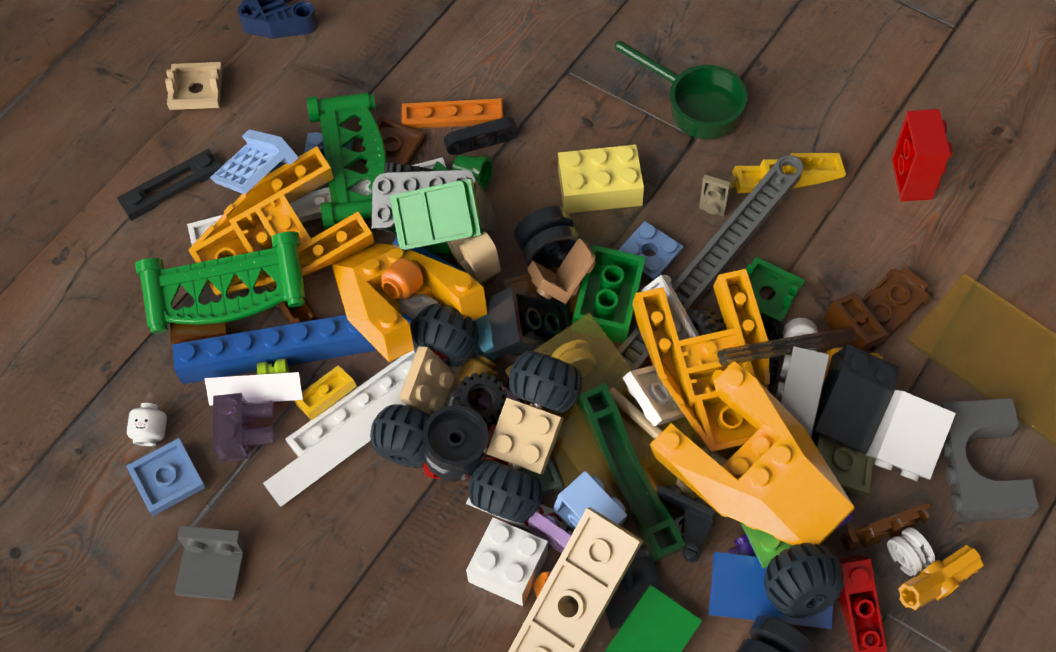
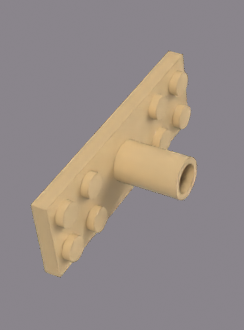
[508,507,643,652]

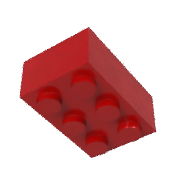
[891,109,952,202]

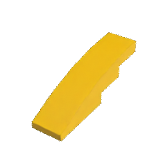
[732,153,846,193]

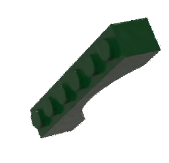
[576,383,686,563]

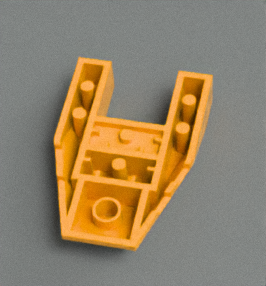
[188,146,375,296]
[332,243,487,362]
[632,269,771,453]
[650,361,854,546]

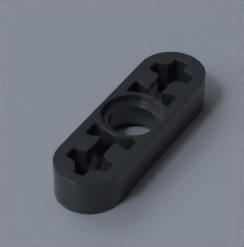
[444,117,519,155]

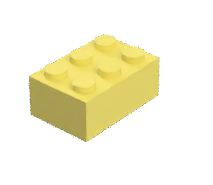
[558,145,644,213]

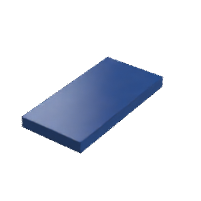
[709,552,833,629]

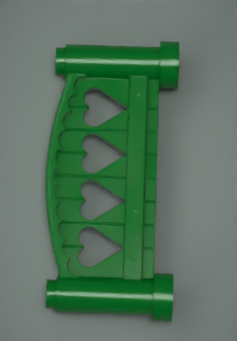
[306,92,387,229]
[135,231,306,334]

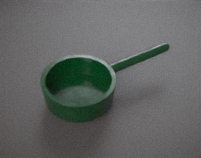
[615,41,748,139]

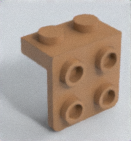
[527,239,596,304]

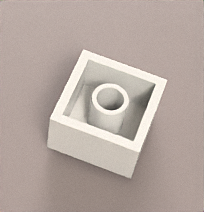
[466,518,548,606]

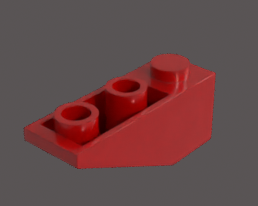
[837,555,887,652]

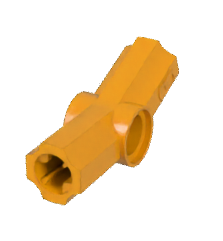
[898,545,984,610]

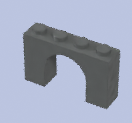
[941,398,1039,523]

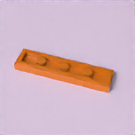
[402,98,503,129]

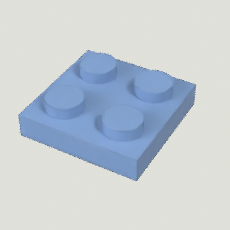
[126,438,206,517]

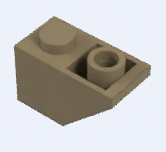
[699,169,736,216]

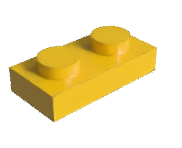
[294,365,357,420]

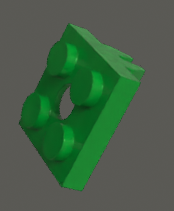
[746,257,805,324]

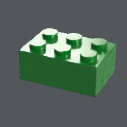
[571,245,646,344]

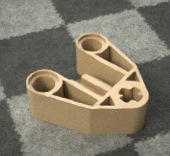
[447,232,501,285]

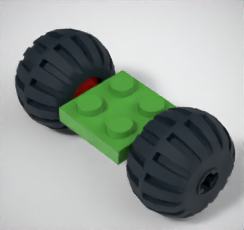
[740,522,844,618]

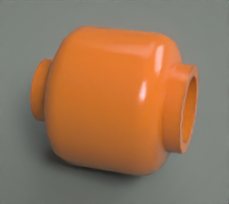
[381,258,423,300]

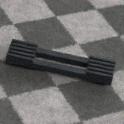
[117,148,221,221]

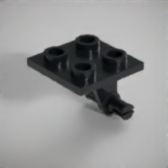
[657,485,715,563]
[605,544,664,630]

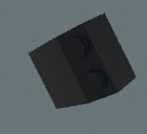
[486,287,573,356]
[812,344,900,454]

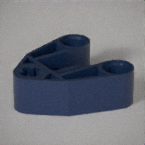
[237,0,318,38]

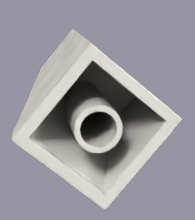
[866,390,956,482]

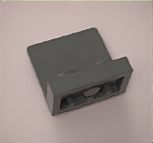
[174,526,246,601]

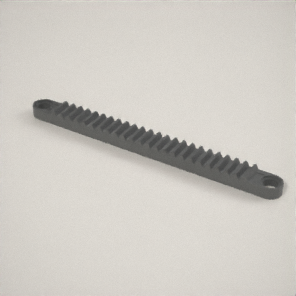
[594,155,803,393]

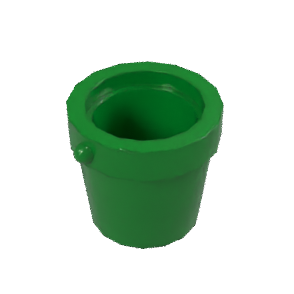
[452,155,493,190]

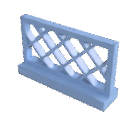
[210,129,299,194]

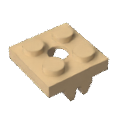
[165,62,223,110]

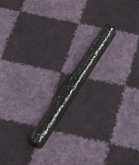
[717,327,857,366]

